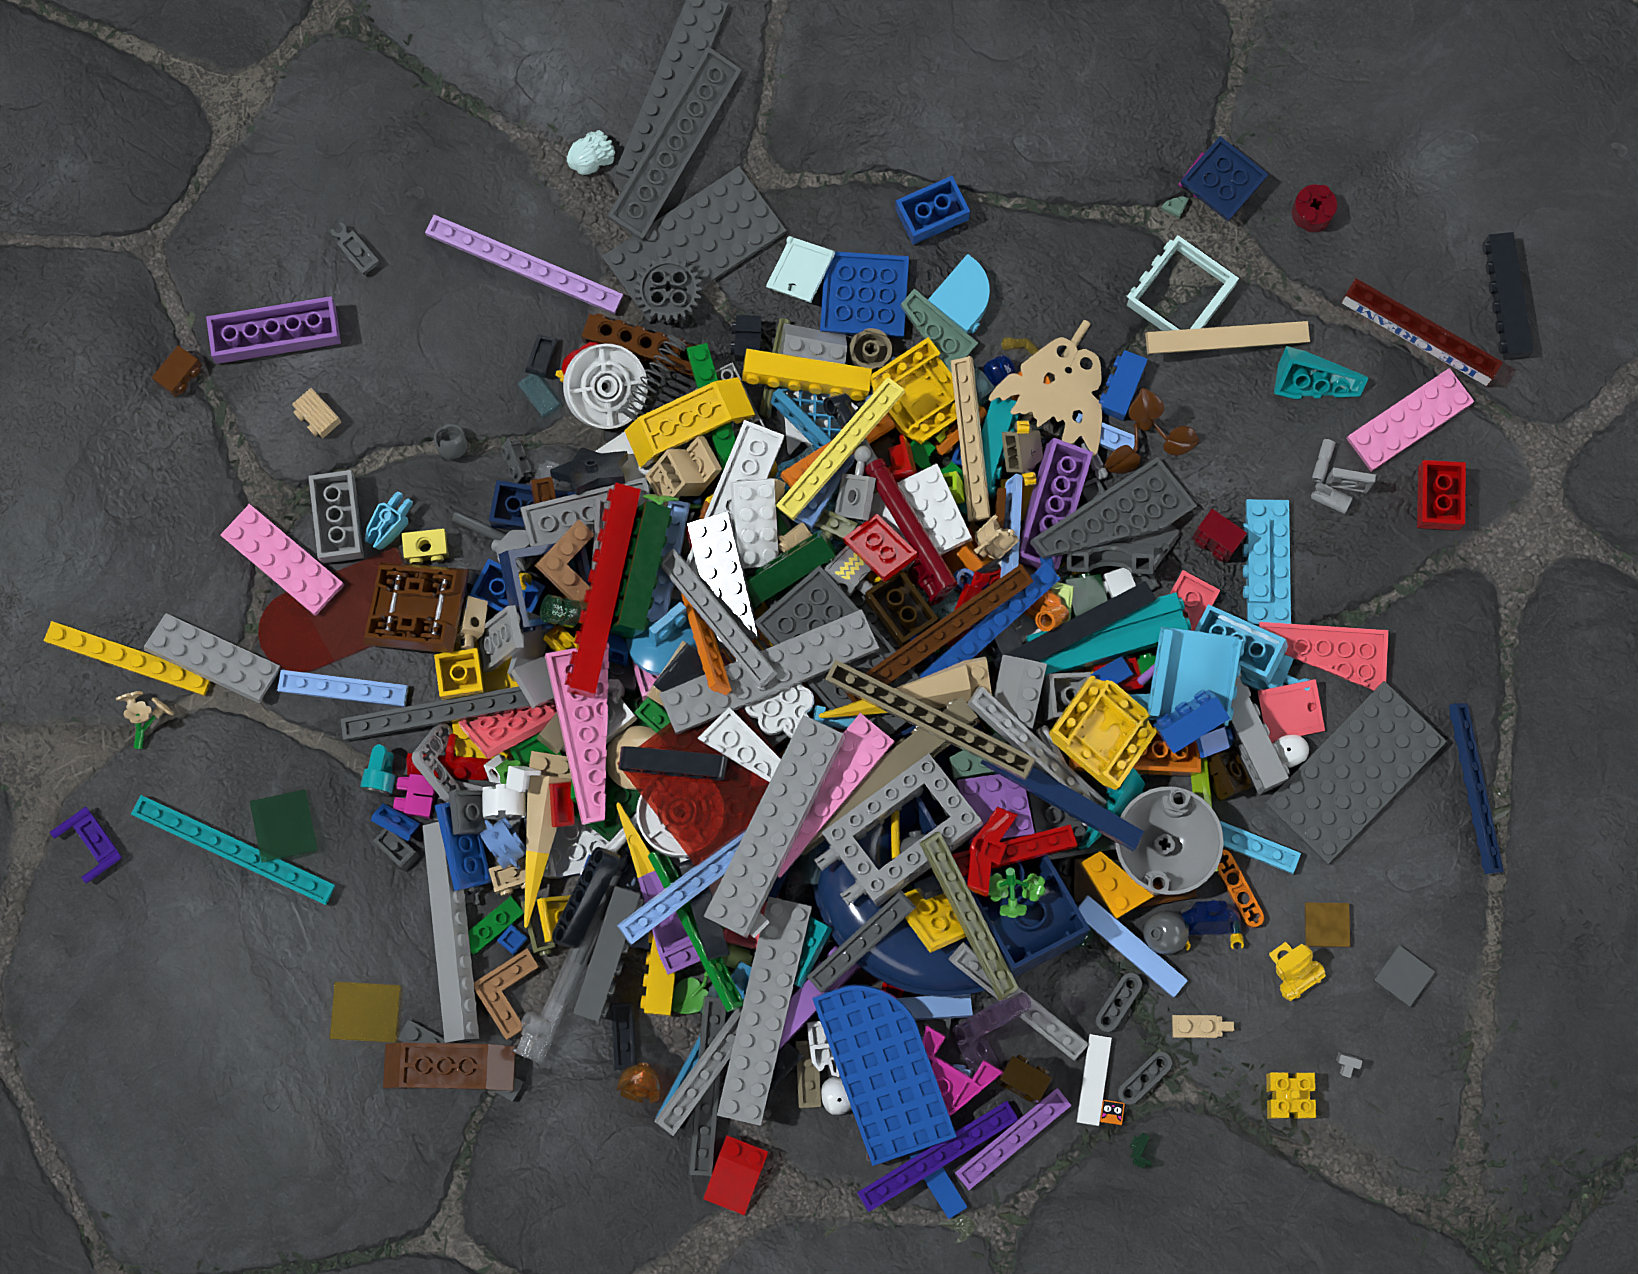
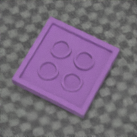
[956,774,1035,846]

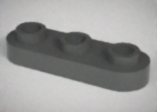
[1095,973,1142,1032]
[1117,1052,1172,1105]

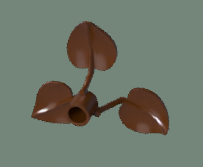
[1104,388,1199,474]

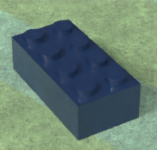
[489,480,575,530]

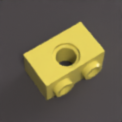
[402,529,449,565]

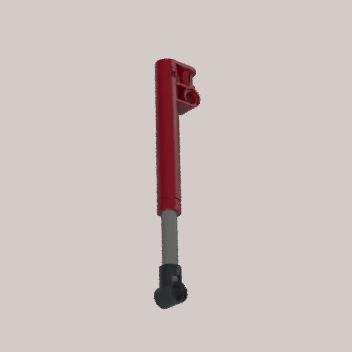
[823,393,957,606]

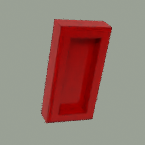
[549,781,575,828]

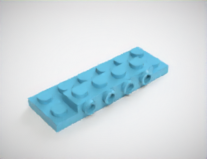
[1242,499,1291,626]

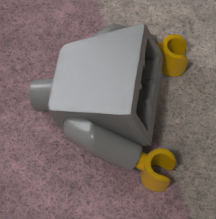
[491,530,538,590]

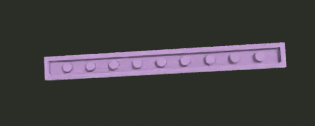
[425,215,624,315]

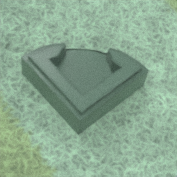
[1161,197,1189,218]

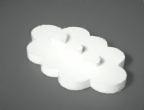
[736,659,814,739]

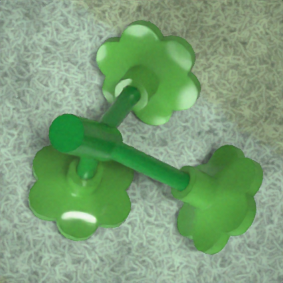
[988,868,1046,918]

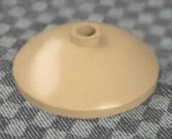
[606,726,669,790]

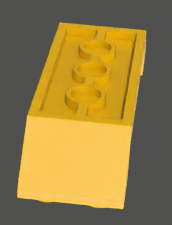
[624,377,756,469]

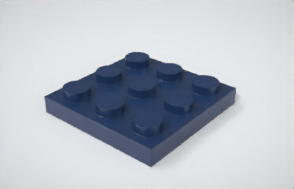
[1180,136,1269,222]

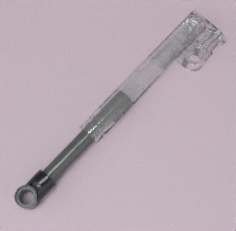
[512,842,632,1063]

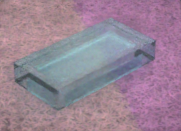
[518,374,560,417]

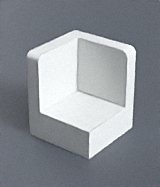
[506,766,541,792]

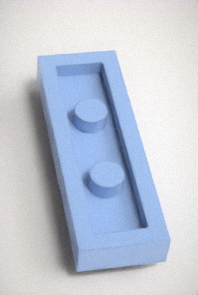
[1076,413,1134,451]

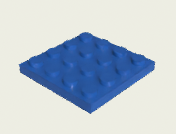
[820,252,909,339]

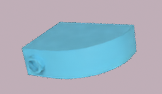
[928,254,990,334]

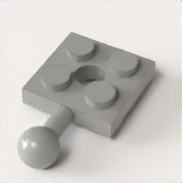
[835,446,876,521]

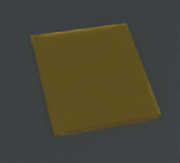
[329,982,401,1043]

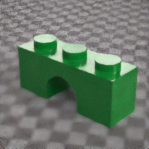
[910,440,964,483]

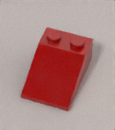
[703,1136,769,1215]

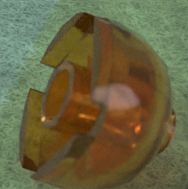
[616,1063,662,1103]

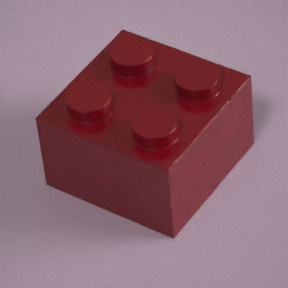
[1192,508,1247,563]

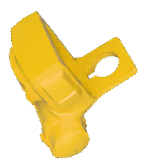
[1269,942,1326,1001]

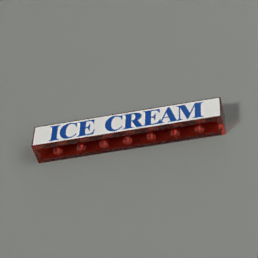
[1341,278,1503,386]

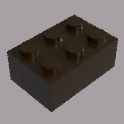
[865,570,939,648]
[996,1055,1052,1105]

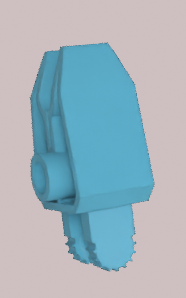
[365,491,413,550]

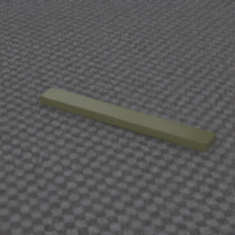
[919,832,1019,1000]

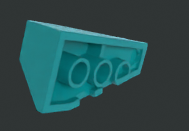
[1274,346,1368,399]

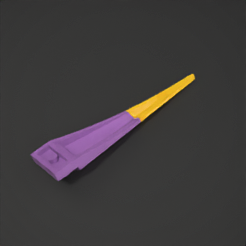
[616,803,701,975]

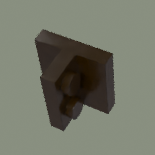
[1207,747,1255,802]

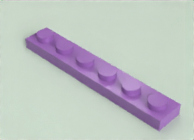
[955,1088,1071,1190]

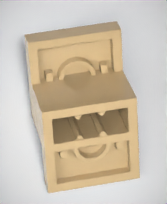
[645,436,722,507]

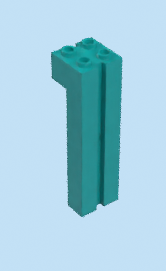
[1026,592,1191,676]

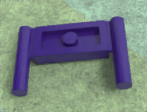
[50,806,122,884]

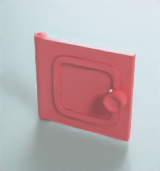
[1258,679,1325,743]

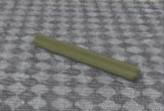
[759,318,790,419]

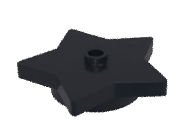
[550,448,628,495]

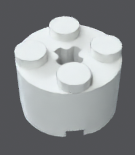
[482,784,526,820]

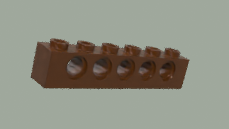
[581,313,699,377]

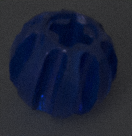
[984,355,1015,385]

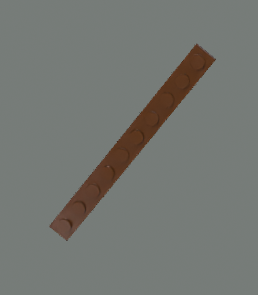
[844,564,1034,703]

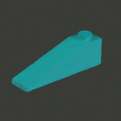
[1078,768,1145,850]

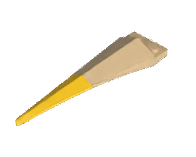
[819,657,992,718]
[524,751,572,928]

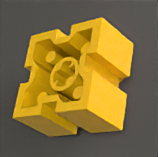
[1266,1073,1316,1119]

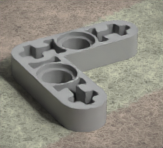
[412,723,460,802]

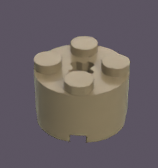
[850,328,892,375]

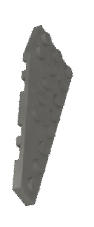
[1030,457,1197,559]

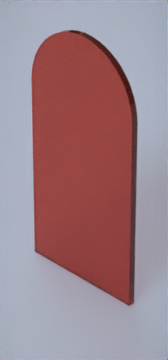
[258,547,406,672]

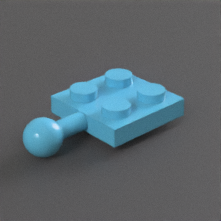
[1239,655,1310,691]

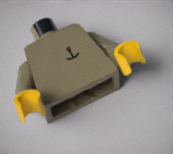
[1001,421,1046,486]

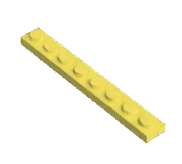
[776,377,905,521]

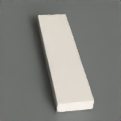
[1076,1034,1112,1126]

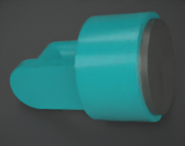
[360,744,396,796]

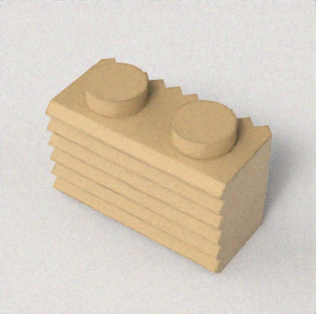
[292,388,341,439]

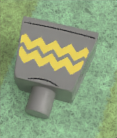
[824,546,874,597]

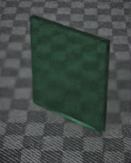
[249,789,318,863]

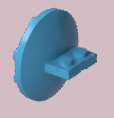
[626,601,698,676]

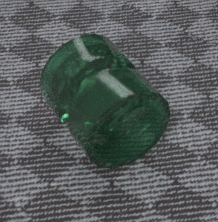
[540,594,581,628]

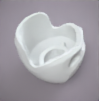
[1275,735,1309,768]
[821,1077,852,1115]

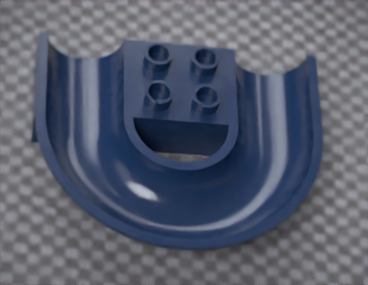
[810,726,1090,997]

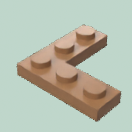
[535,519,594,610]
[474,949,540,1040]

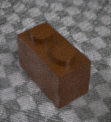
[151,345,202,398]

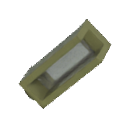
[521,896,557,956]

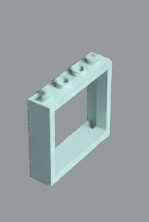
[1127,235,1239,331]

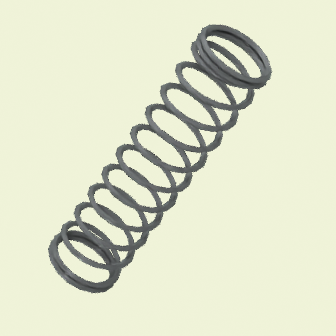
[620,334,687,421]

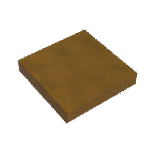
[1304,902,1350,947]

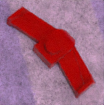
[967,807,1018,897]

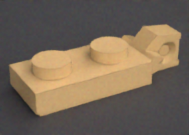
[1172,1015,1234,1038]

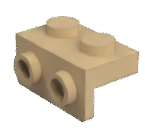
[489,857,526,896]

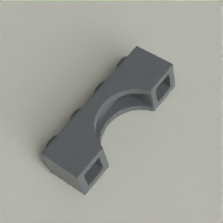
[1067,543,1155,574]

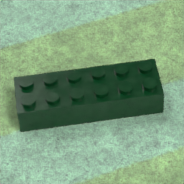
[609,501,672,639]

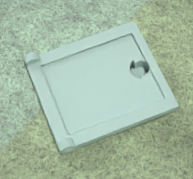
[766,236,835,303]

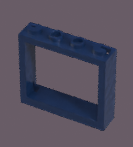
[498,543,591,633]

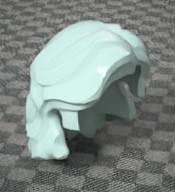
[567,130,615,175]

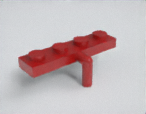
[406,733,494,781]

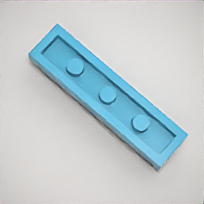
[1219,821,1301,874]

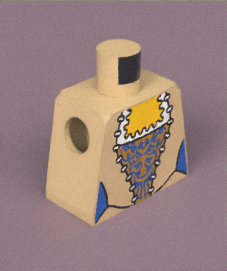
[456,596,488,650]

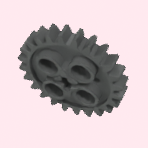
[634,256,703,324]

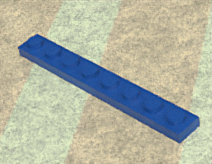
[919,562,1060,678]

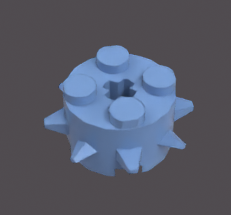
[480,817,526,869]

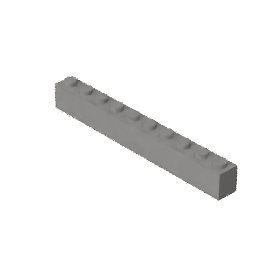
[423,822,479,1043]

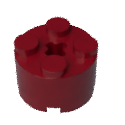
[1291,184,1337,232]

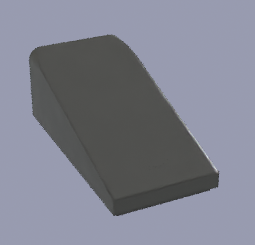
[373,828,420,872]

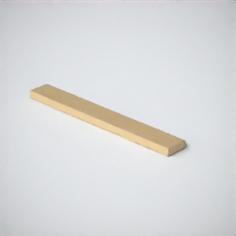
[1145,321,1310,354]
[951,356,991,523]

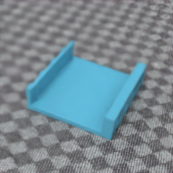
[1147,626,1244,726]

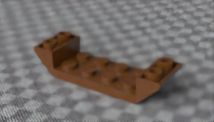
[383,1042,516,1091]

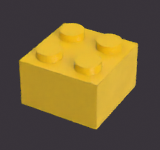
[434,648,485,700]

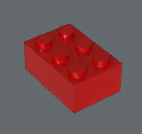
[1417,460,1466,530]

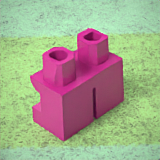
[393,774,437,820]

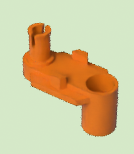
[1023,589,1069,631]

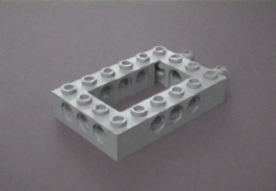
[814,753,984,907]

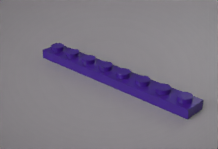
[857,1101,1018,1212]

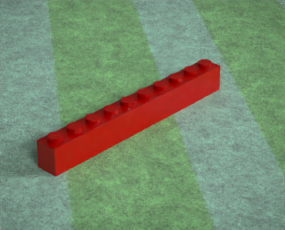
[564,483,641,698]

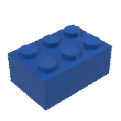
[895,176,970,245]
[469,559,548,614]
[1153,690,1230,753]

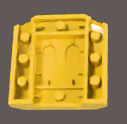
[870,337,979,444]
[1049,675,1157,790]

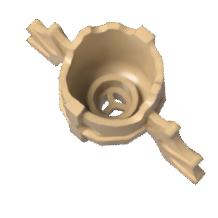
[974,514,1020,559]

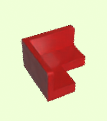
[876,435,917,491]

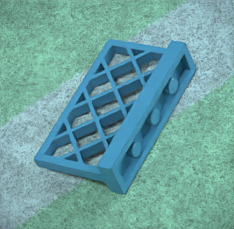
[771,387,855,449]

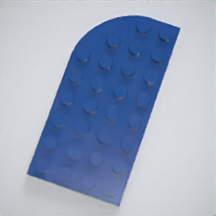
[812,985,957,1166]

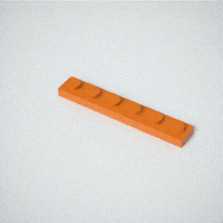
[781,414,896,489]
[681,594,731,696]

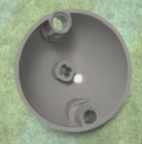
[1116,787,1224,895]

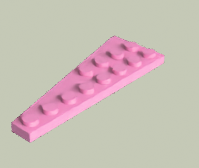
[545,642,609,825]

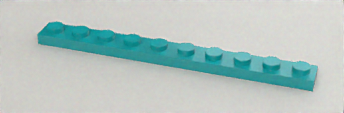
[131,795,336,905]

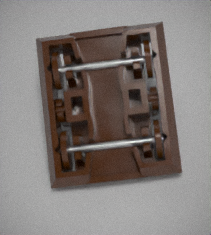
[364,562,469,653]

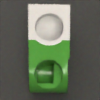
[484,754,521,784]

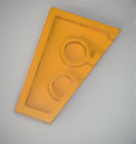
[1081,851,1153,919]

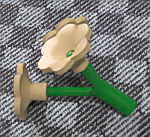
[116,691,174,749]

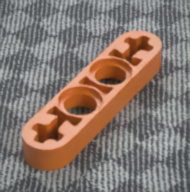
[1217,849,1264,928]

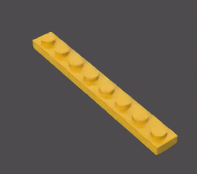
[44,621,211,696]

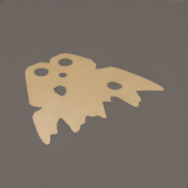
[989,337,1102,456]

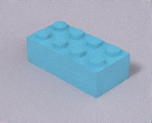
[1195,604,1288,683]

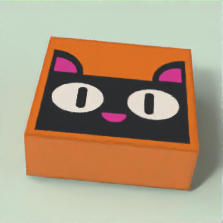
[1100,1100,1125,1125]

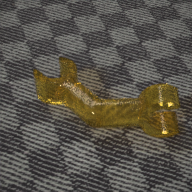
[1001,337,1039,356]

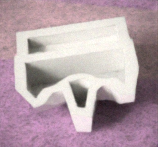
[807,1021,839,1077]

